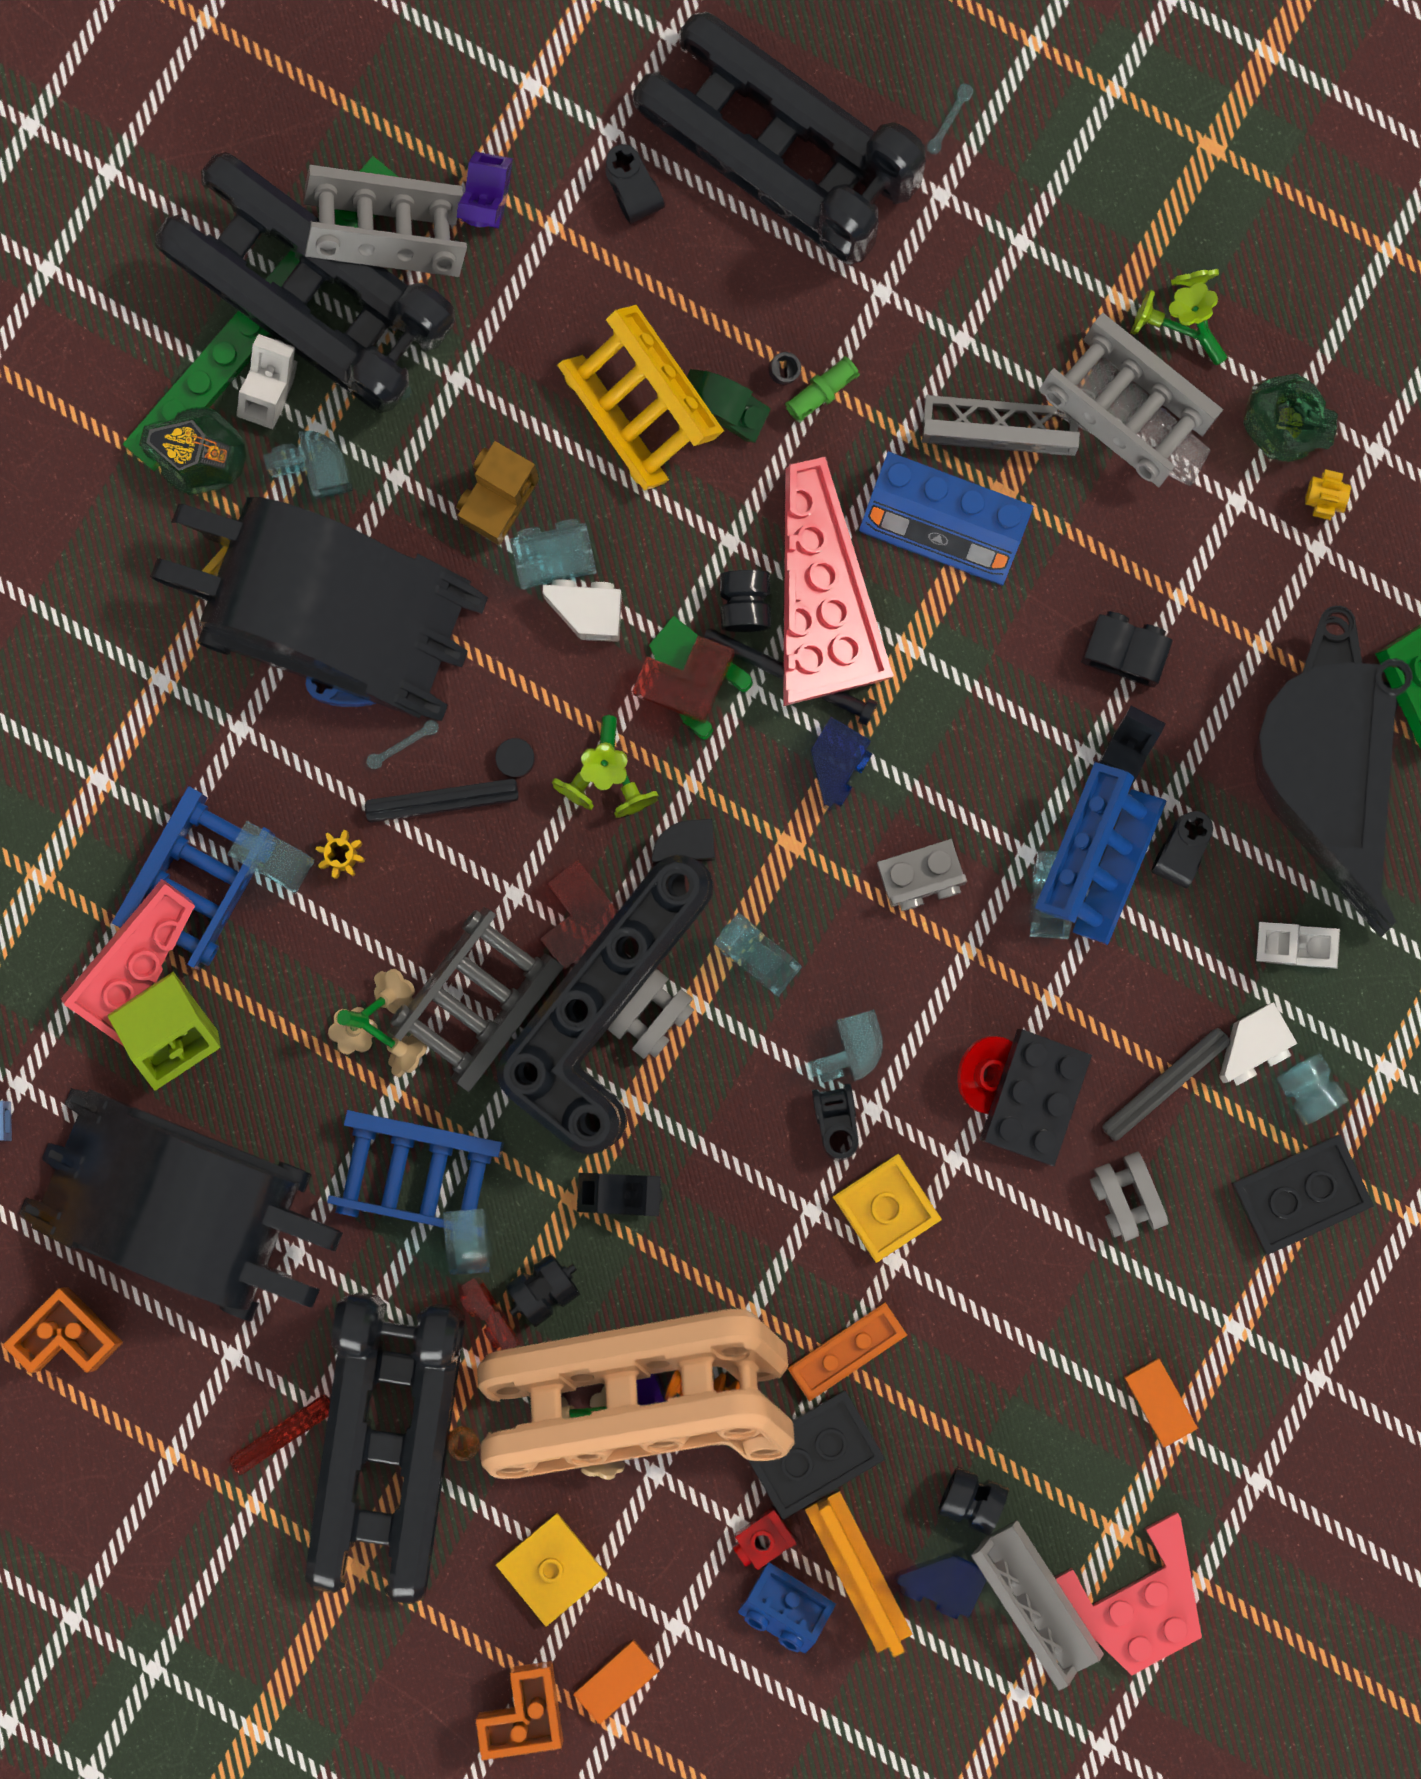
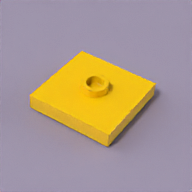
[833,1154,942,1263]
[496,1513,607,1627]

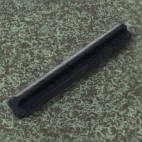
[365,779,519,823]

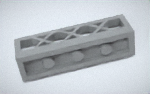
[922,395,1080,456]
[971,1520,1104,1690]

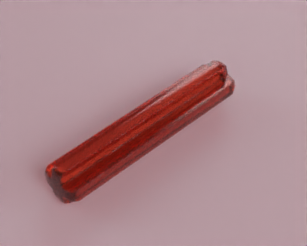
[229,1394,330,1475]

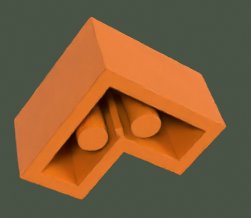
[2,1287,123,1374]
[476,1661,563,1760]

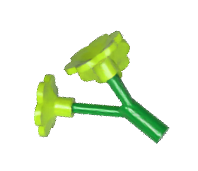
[1130,269,1228,365]
[552,715,659,818]

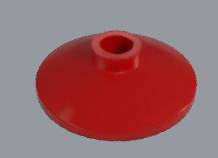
[957,1036,1013,1114]

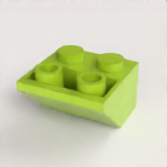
[108,972,221,1091]

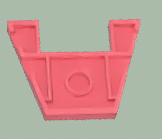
[1054,1512,1202,1675]

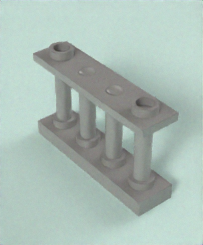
[303,165,467,277]
[1039,313,1223,487]

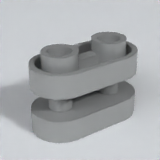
[608,969,694,1059]
[1090,1151,1169,1242]

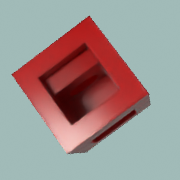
[733,1507,797,1570]

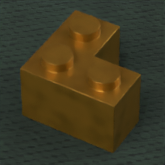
[456,441,539,546]

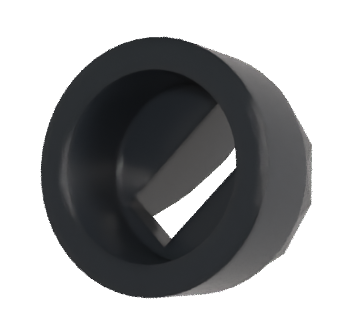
[768,352,801,385]

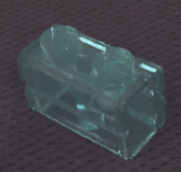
[510,519,597,589]

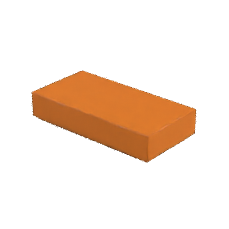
[1124,1358,1198,1448]
[573,1639,660,1725]

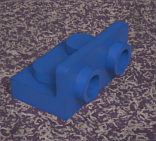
[738,1562,836,1653]

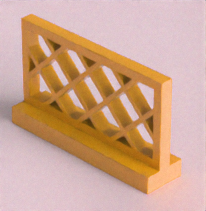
[804,1490,913,1657]

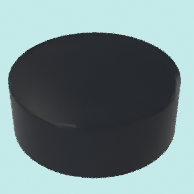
[495,738,535,778]

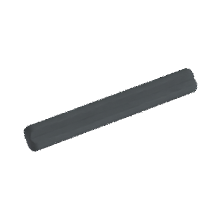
[1102,1028,1230,1141]

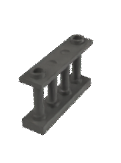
[389,907,564,1092]

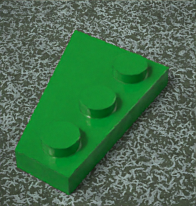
[1375,624,1421,749]

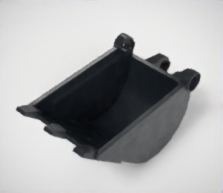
[150,497,488,721]
[1253,605,1413,938]
[19,1088,343,1321]

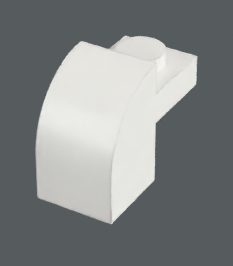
[237,334,297,429]

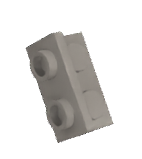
[877,839,967,911]

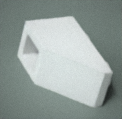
[543,579,622,642]
[1219,1002,1297,1086]

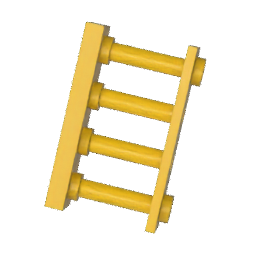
[557,305,724,491]

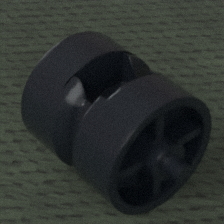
[506,1253,581,1327]

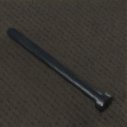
[703,629,878,727]

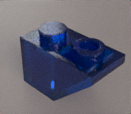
[810,717,873,812]
[895,1552,987,1619]

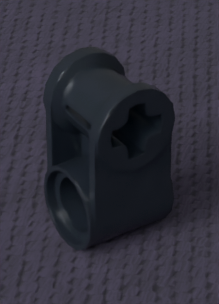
[605,144,665,224]
[1151,811,1213,889]
[812,1083,859,1161]

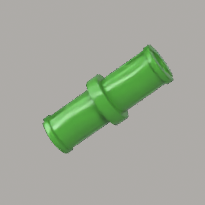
[785,356,860,423]

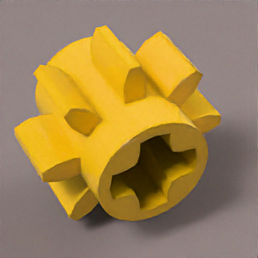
[1305,469,1351,520]
[315,830,365,879]

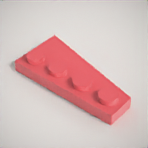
[61,879,195,1046]

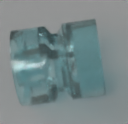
[1276,1053,1348,1126]

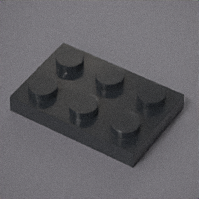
[980,1029,1092,1166]
[1231,1134,1374,1255]
[748,1390,886,1520]

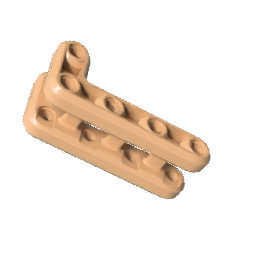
[477,1309,795,1479]

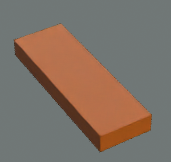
[787,1302,907,1402]

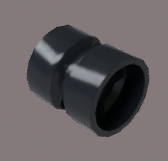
[720,570,771,632]
[938,1466,1009,1536]

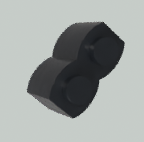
[1081,611,1173,688]

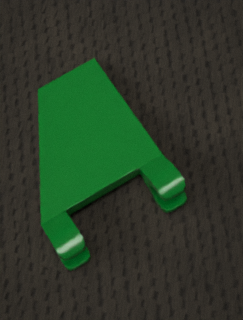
[649,616,753,740]

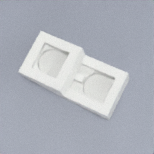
[1256,922,1340,969]

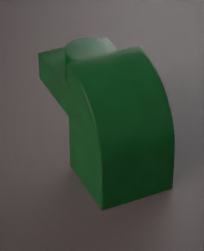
[687,369,771,443]

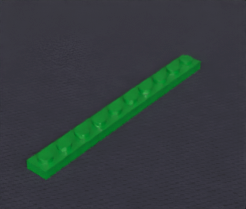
[123,156,398,471]

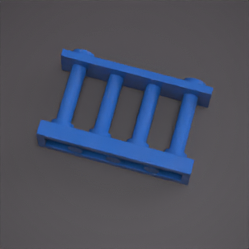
[1035,762,1167,945]
[112,786,276,971]
[327,1110,504,1242]

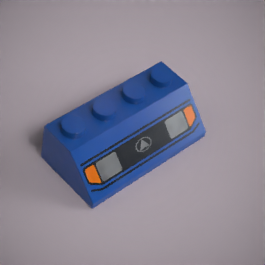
[859,451,1034,586]

